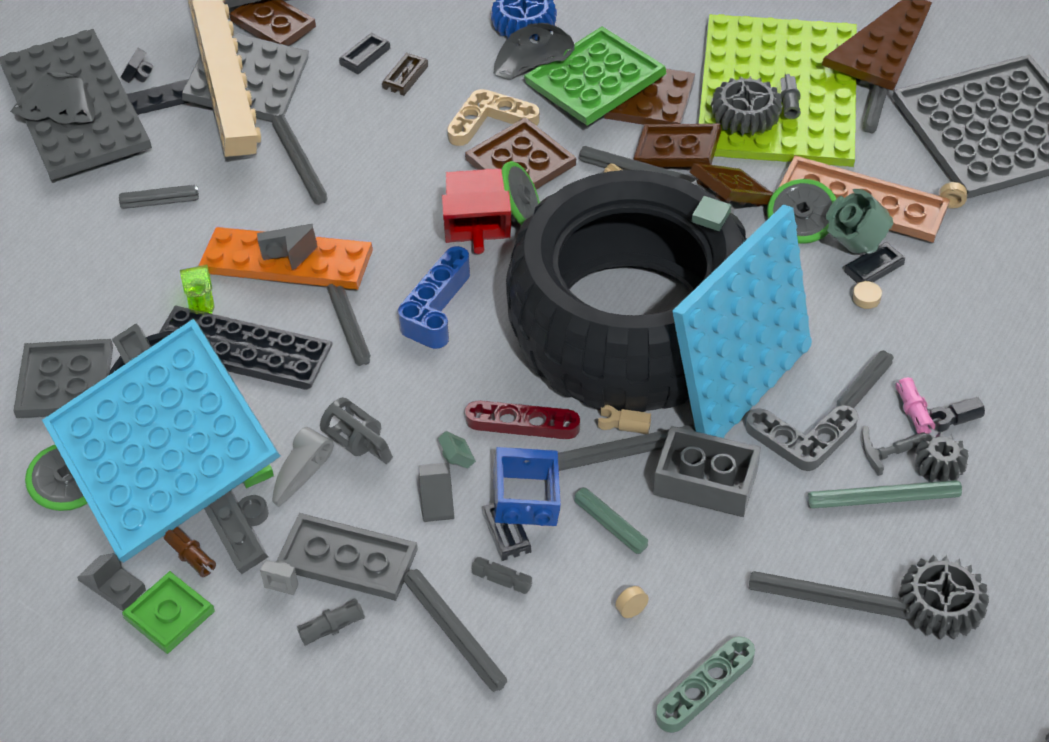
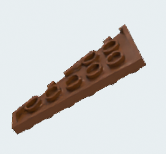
[822,0,932,91]

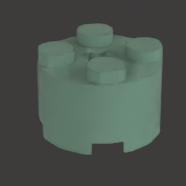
[826,189,894,254]

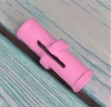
[895,377,935,434]

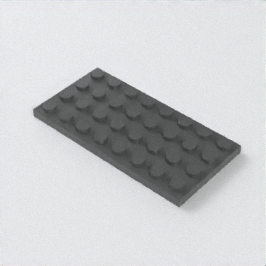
[0,29,152,180]

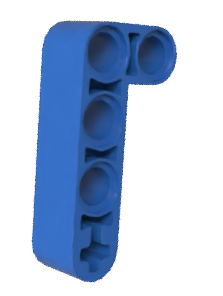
[398,246,470,349]

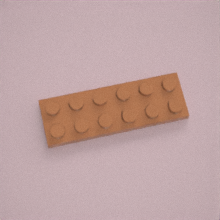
[779,155,950,243]

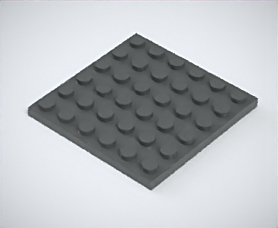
[892,54,1049,199]

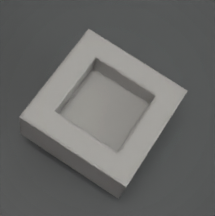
[260,560,298,595]

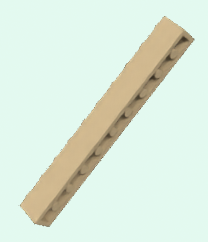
[188,0,261,157]

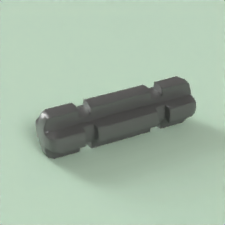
[471,557,532,594]

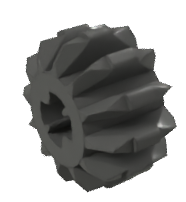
[915,431,969,482]

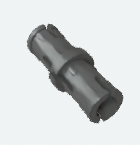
[297,599,365,646]

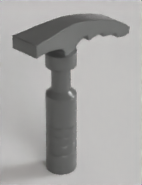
[862,426,927,476]

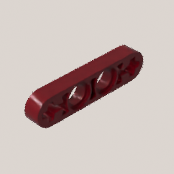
[465,400,580,439]

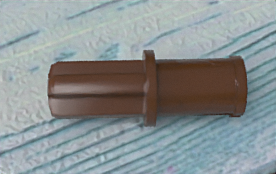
[164,526,216,577]

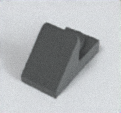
[257,224,318,270]
[419,462,455,522]
[77,553,146,611]

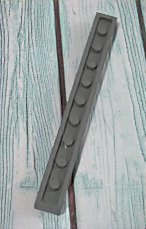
[112,323,269,574]

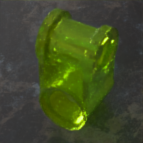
[180,264,215,313]

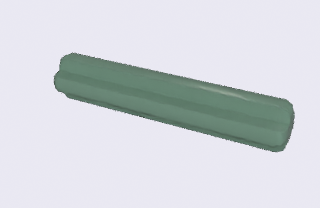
[574,487,648,554]

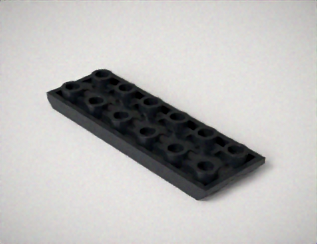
[159,305,333,390]

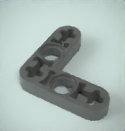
[746,405,858,471]

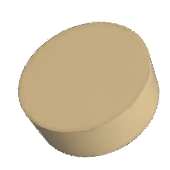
[939,182,967,208]
[852,281,882,309]
[615,586,649,618]

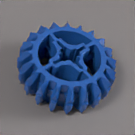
[491,0,557,41]

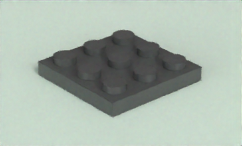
[13,339,113,418]

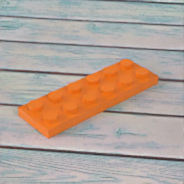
[198,227,373,290]

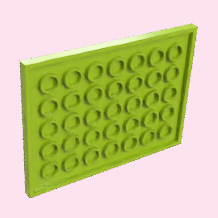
[699,14,857,167]

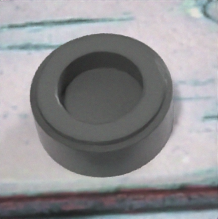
[238,495,269,526]

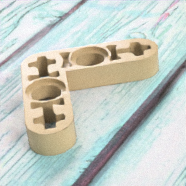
[447,89,540,146]

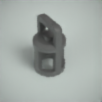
[320,397,393,464]

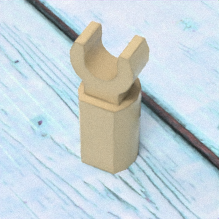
[598,405,651,434]

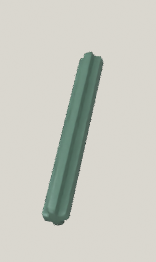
[808,480,962,509]

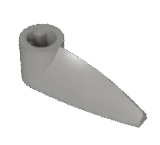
[272,427,334,507]

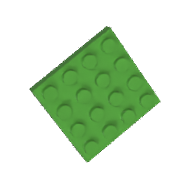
[524,26,667,126]

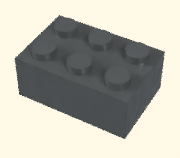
[653,426,761,517]

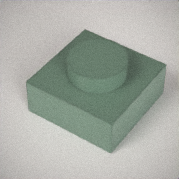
[438,431,476,469]

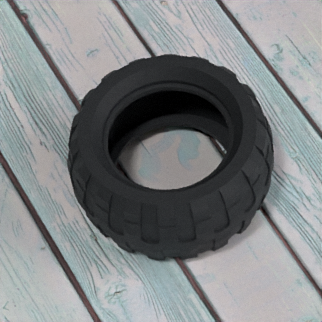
[506,170,747,412]

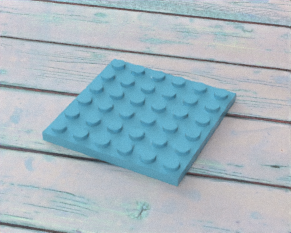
[672,204,812,438]
[42,319,281,563]

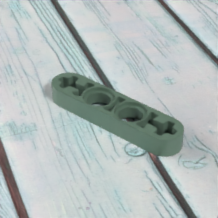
[656,636,755,733]

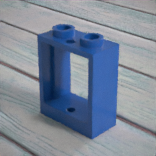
[493,447,561,526]

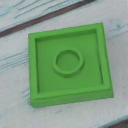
[122,571,215,654]

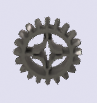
[711,76,782,136]
[898,555,989,640]

